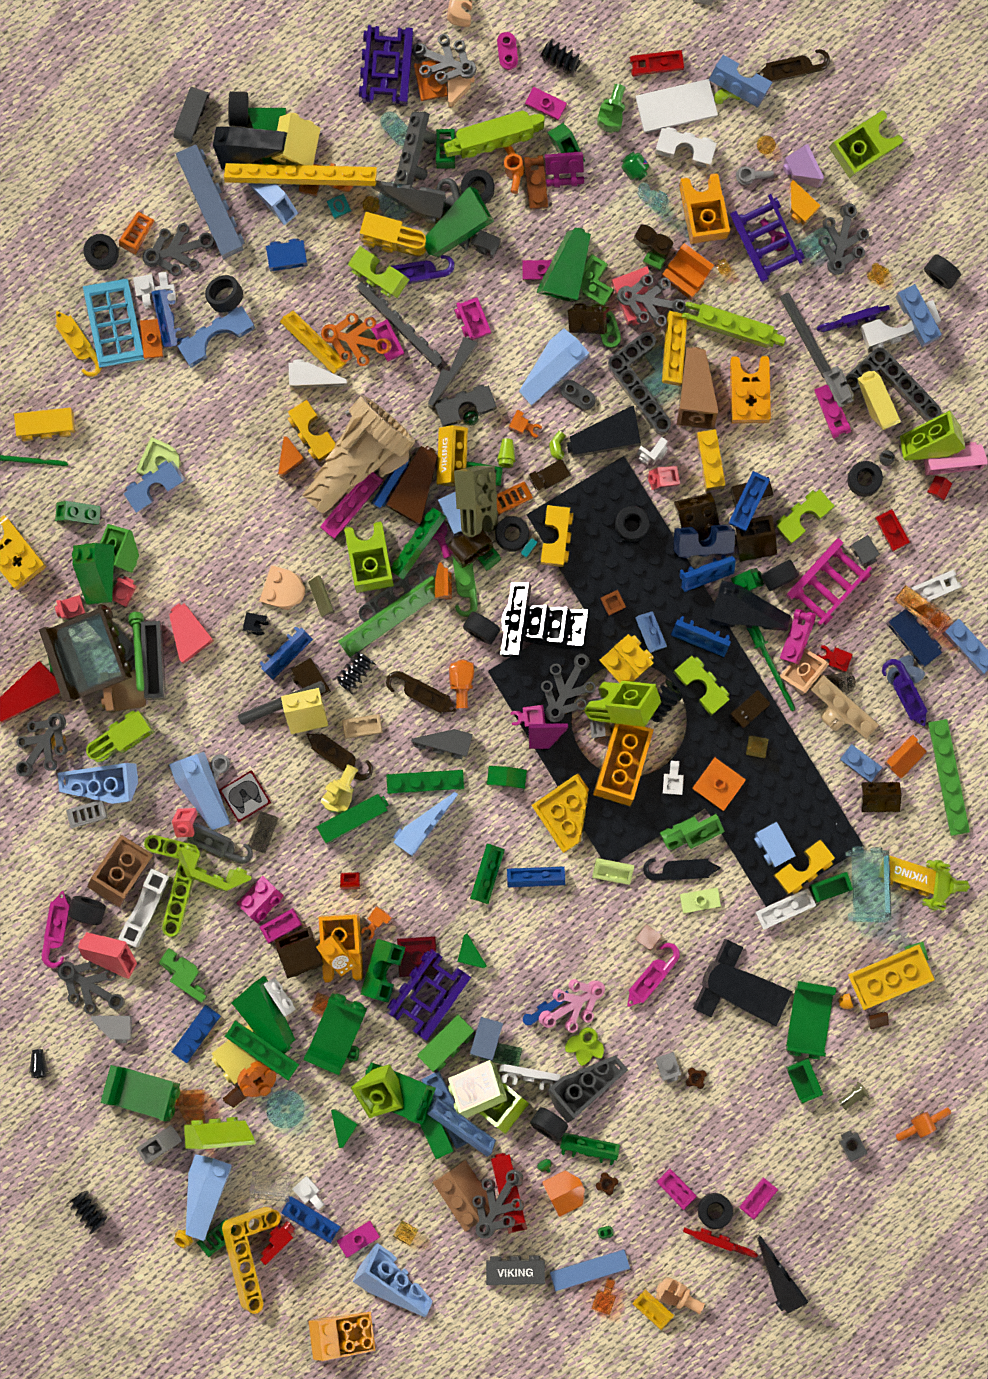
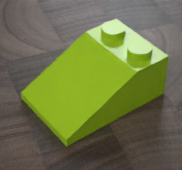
[900,410,965,461]
[479,1083,530,1134]

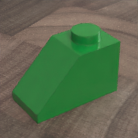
[547,123,585,162]

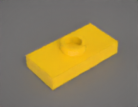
[632,1289,674,1330]

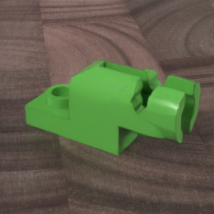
[660,814,725,850]
[159,948,207,1003]

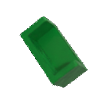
[809,872,853,903]
[786,1058,823,1103]

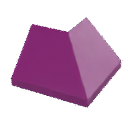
[529,723,568,749]

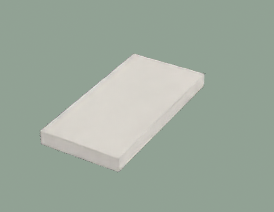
[635,79,718,133]

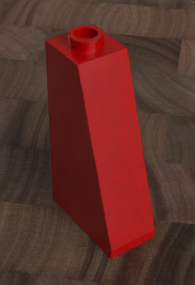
[0,661,61,723]
[491,1153,527,1234]

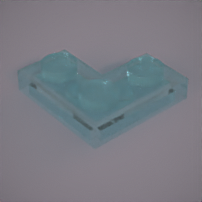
[642,345,671,397]

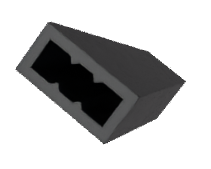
[566,406,641,458]

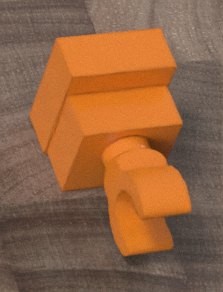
[508,410,542,438]
[361,906,392,940]

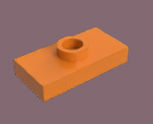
[140,319,163,359]

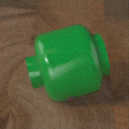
[621,151,649,181]

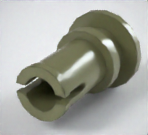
[838,1082,870,1110]

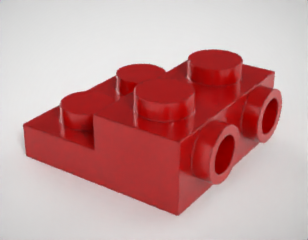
[260,1221,295,1265]

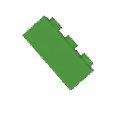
[417,1014,475,1072]

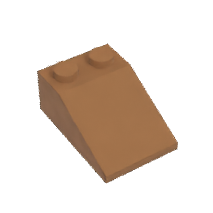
[87,835,153,907]

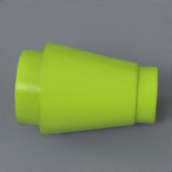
[497,438,516,468]

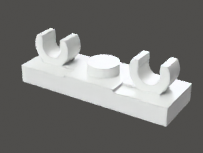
[755,888,816,930]
[499,1064,560,1090]

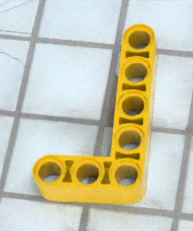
[222,1206,281,1314]

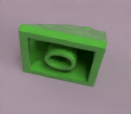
[100,524,139,573]

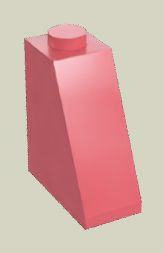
[611,266,649,326]
[169,603,214,664]
[78,932,137,979]

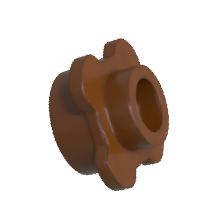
[686,1068,707,1089]
[596,1172,618,1195]

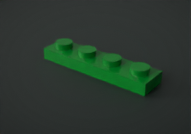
[391,507,447,579]
[386,770,464,794]
[224,1020,300,1081]

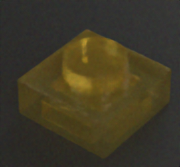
[746,736,768,758]
[393,1220,418,1246]

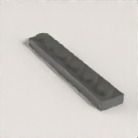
[356,281,442,369]

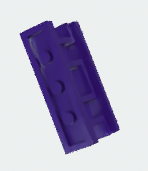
[359,25,413,106]
[387,949,471,1041]

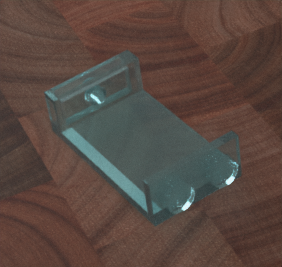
[846,846,892,923]

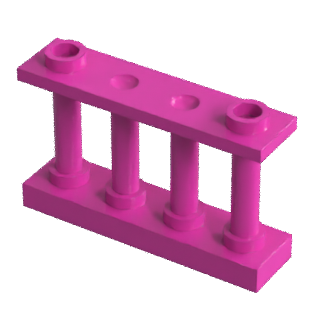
[785,538,872,626]

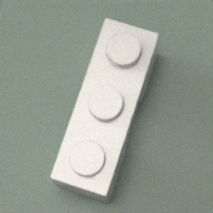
[655,127,717,169]

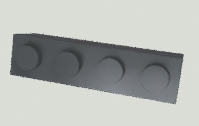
[141,621,166,700]

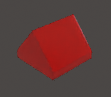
[927,475,952,501]
[340,872,360,890]

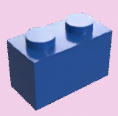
[266,238,308,272]

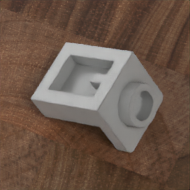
[655,1052,682,1083]

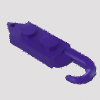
[391,255,455,284]
[817,305,890,332]
[882,659,928,727]

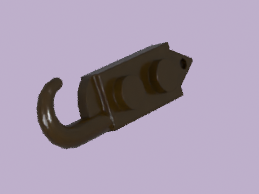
[757,49,830,83]
[386,671,456,714]
[306,733,373,781]

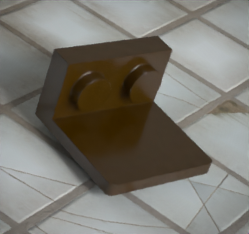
[674,493,720,541]

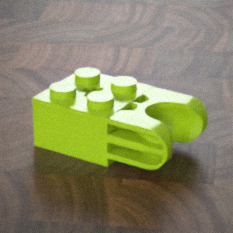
[829,110,904,179]
[344,521,394,593]
[584,681,661,727]
[86,710,155,762]

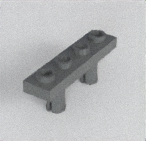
[394,111,437,187]

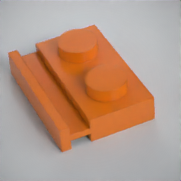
[414,60,448,101]

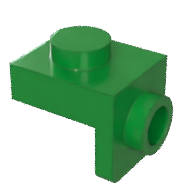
[730,568,764,591]

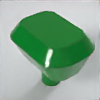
[347,1046,359,1062]
[537,1158,552,1173]
[598,1226,614,1239]

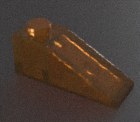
[894,585,951,633]
[176,1089,205,1125]

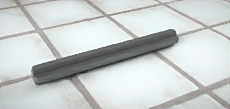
[780,292,831,378]
[238,681,326,725]

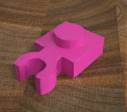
[510,705,546,727]

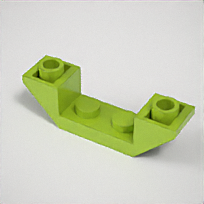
[176,845,252,891]

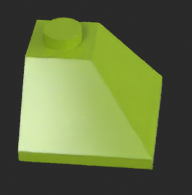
[351,1064,404,1118]

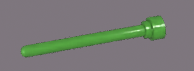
[128,612,144,691]

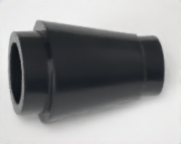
[29,1049,49,1078]

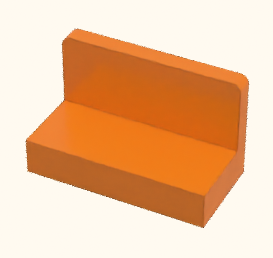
[667,243,715,289]
[661,268,704,300]
[884,735,927,778]

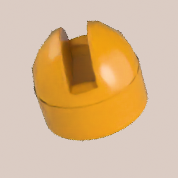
[839,993,854,1009]

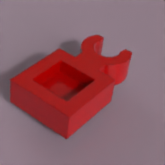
[817,645,853,672]

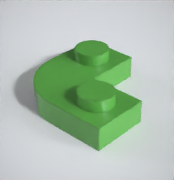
[581,254,615,307]

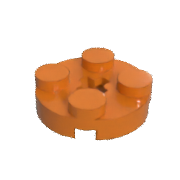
[237,1061,277,1097]

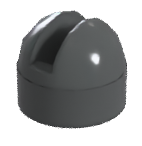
[879,450,895,466]

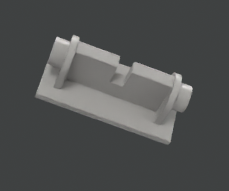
[822,366,855,408]

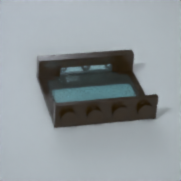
[38,604,132,702]

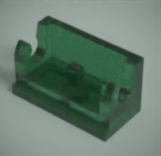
[480,1043,522,1067]

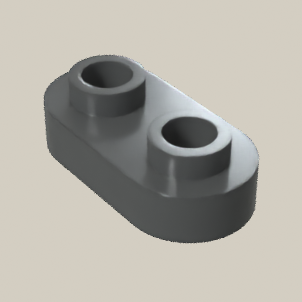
[560,380,596,410]

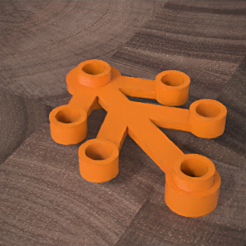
[321,313,391,366]

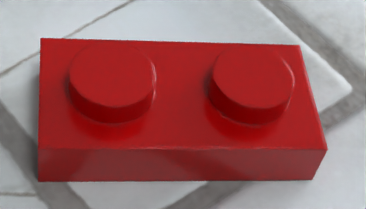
[874,509,910,552]

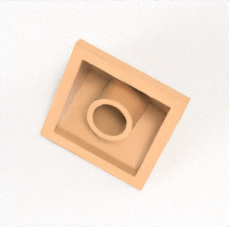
[780,648,829,695]

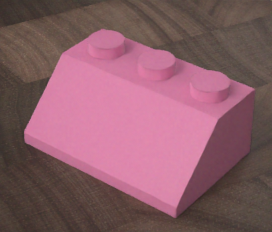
[924,442,988,476]

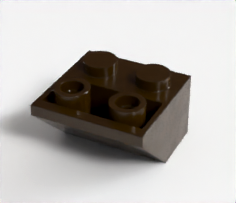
[733,515,778,562]
[274,926,324,979]

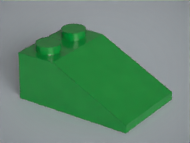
[72,543,114,605]

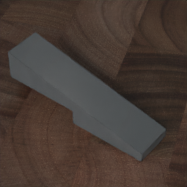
[428,337,478,409]

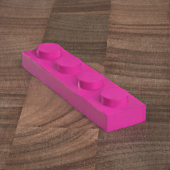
[320,472,384,540]

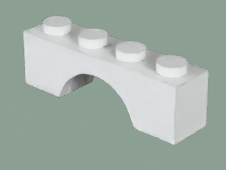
[860,300,941,351]
[118,869,171,947]

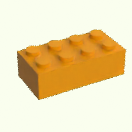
[593,723,654,806]

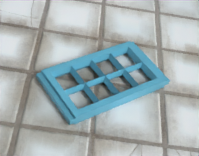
[83,279,144,368]

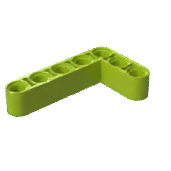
[144,835,200,937]

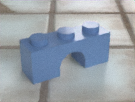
[709,55,772,107]
[895,284,942,347]
[123,460,186,513]
[942,619,988,675]

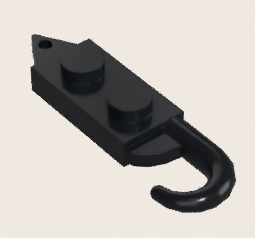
[643,858,721,881]

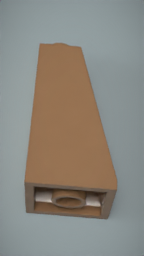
[676,347,718,430]

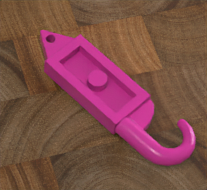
[41,891,70,968]
[627,943,680,1007]

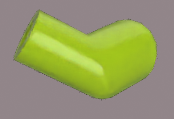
[714,88,740,104]
[549,431,566,460]

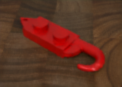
[683,1227,758,1258]

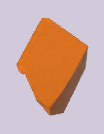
[435,562,452,600]
[542,1170,585,1217]

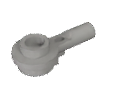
[736,166,774,185]
[211,754,230,782]

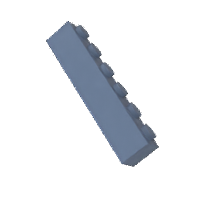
[175,144,245,259]

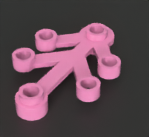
[539,979,605,1033]

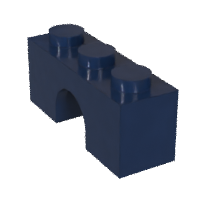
[674,524,735,558]

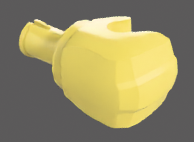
[321,764,358,813]

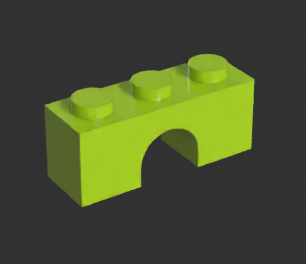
[348,246,410,298]
[775,489,835,545]
[673,656,730,715]

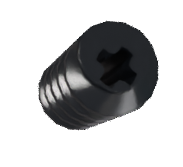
[540,38,582,77]
[336,652,376,695]
[650,679,682,722]
[67,1190,107,1235]

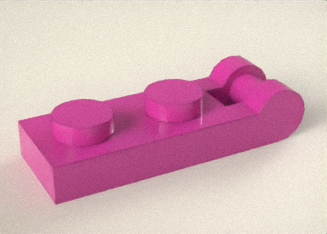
[814,385,851,439]
[780,609,816,665]

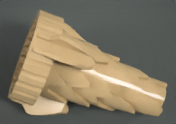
[302,395,415,513]

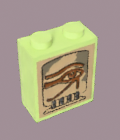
[448,1060,508,1118]

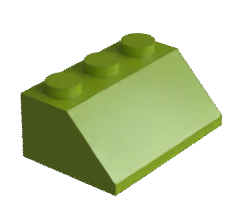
[184,1117,256,1149]

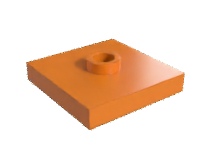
[692,757,746,811]

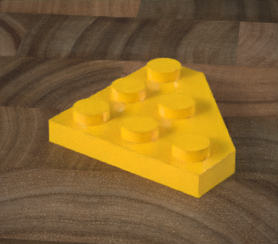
[531,774,589,853]

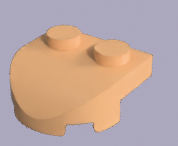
[259,565,305,610]

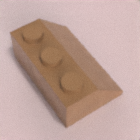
[433,1160,490,1232]

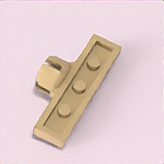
[810,674,879,739]

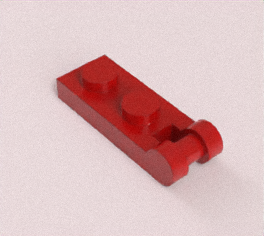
[629,50,684,77]

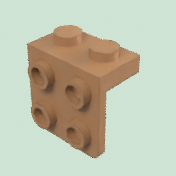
[98,670,146,713]

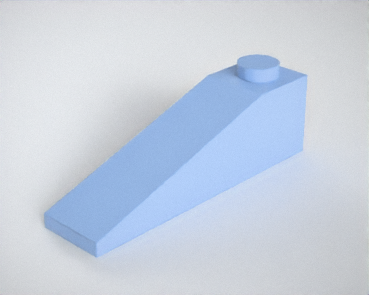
[519,328,589,406]
[169,752,230,830]
[57,763,138,804]
[393,792,458,857]
[186,1154,232,1241]
[353,1243,433,1317]

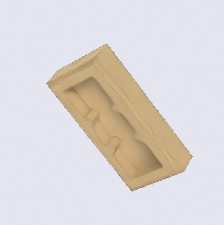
[342,714,383,739]

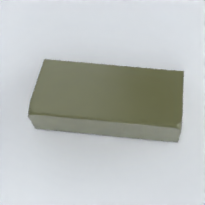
[308,575,334,617]

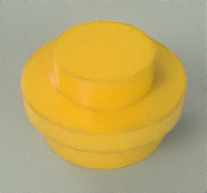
[174,1230,193,1248]

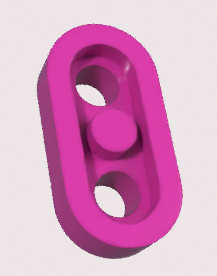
[497,32,518,70]

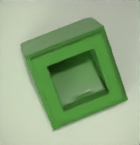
[643,251,665,271]

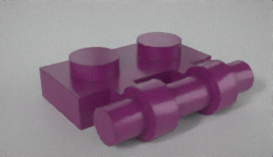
[545,152,584,188]

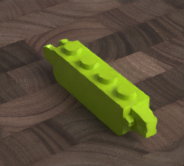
[444,110,545,159]
[682,302,786,348]

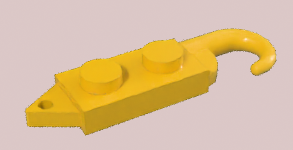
[55,311,102,377]

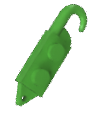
[452,556,478,617]

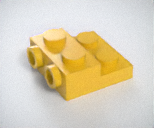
[599,634,654,683]

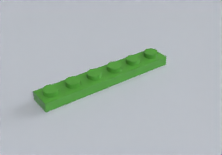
[338,576,435,658]
[928,719,970,836]

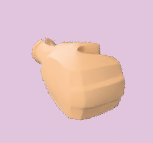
[447,0,473,27]
[656,1277,705,1314]

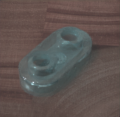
[380,112,408,146]
[798,227,832,258]

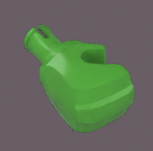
[597,84,626,133]

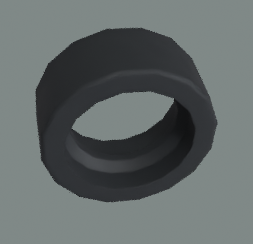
[205,275,243,313]

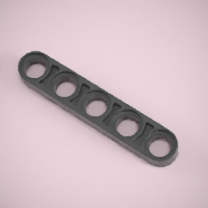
[358,561,438,622]

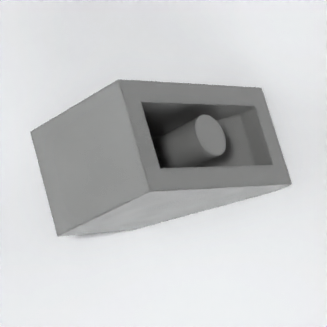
[91,1016,132,1043]
[136,1125,182,1165]

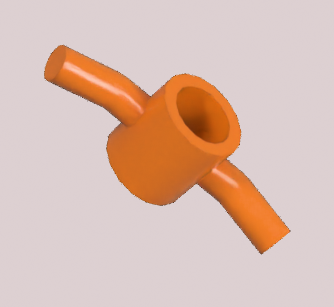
[503,146,524,194]
[896,1107,951,1141]

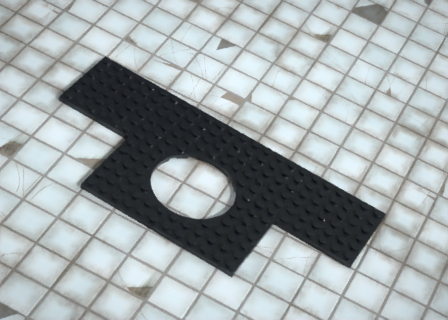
[488,456,864,907]

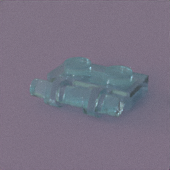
[637,183,670,214]

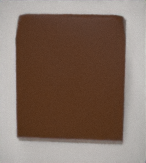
[867,1011,889,1030]
[223,1085,247,1108]

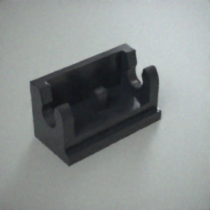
[242,612,270,636]

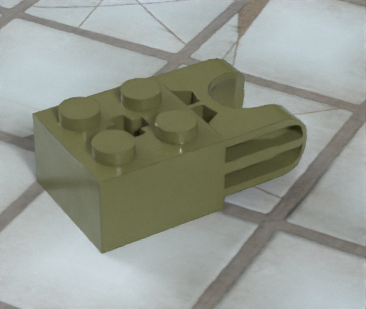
[454,466,498,537]

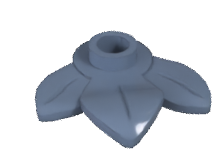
[887,655,925,685]

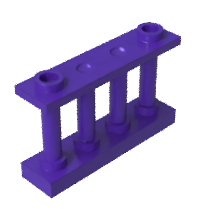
[730,194,805,284]

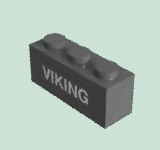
[486,1255,545,1285]

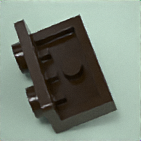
[568,303,610,334]
[861,782,902,812]

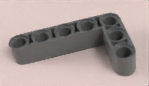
[608,332,671,435]
[842,348,941,422]

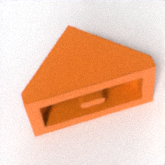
[278,436,305,477]

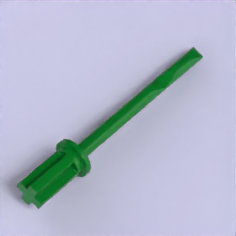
[0,455,69,466]
[747,626,795,712]

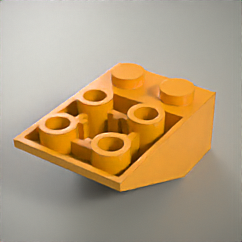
[308,1311,376,1361]

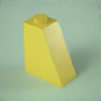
[857,371,901,430]

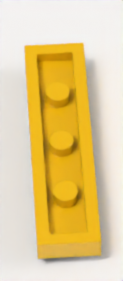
[280,310,347,374]
[662,311,687,386]

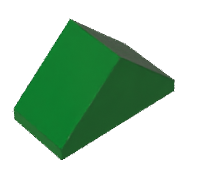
[487,766,527,789]
[457,933,487,968]
[331,1108,358,1148]

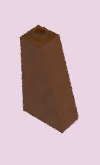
[386,445,438,526]

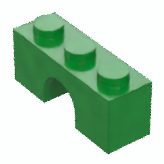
[360,938,406,1003]

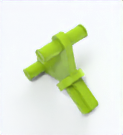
[922,860,970,911]

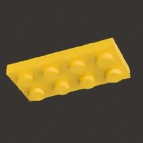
[848,944,935,1010]

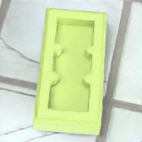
[592,858,634,885]
[679,888,721,913]

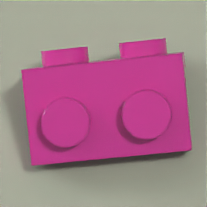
[454,297,491,340]
[236,876,284,923]

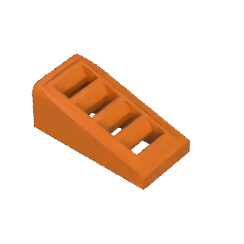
[119,211,154,255]
[497,482,533,516]

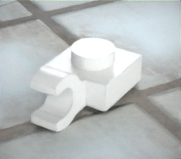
[155,272,177,305]
[133,274,155,309]
[663,761,684,795]
[292,1176,325,1210]

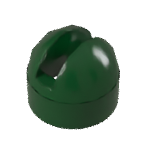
[463,410,478,426]

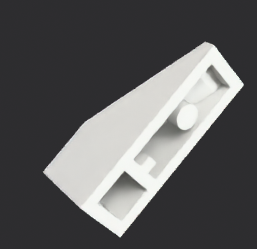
[289,359,347,389]

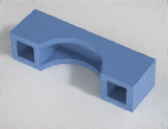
[177,306,255,368]

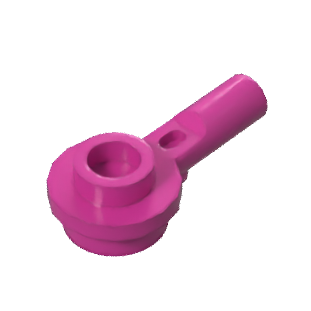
[759,218,789,251]
[432,523,451,559]

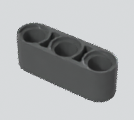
[173,87,210,144]

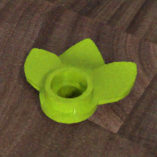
[565,1027,604,1066]

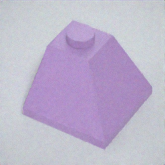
[783,144,824,188]

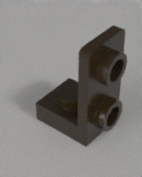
[528,459,570,494]
[729,690,770,729]

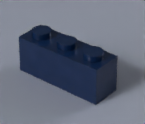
[886,608,942,668]

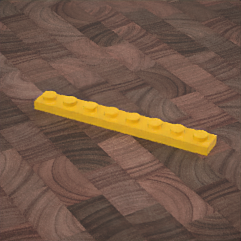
[224,163,377,186]

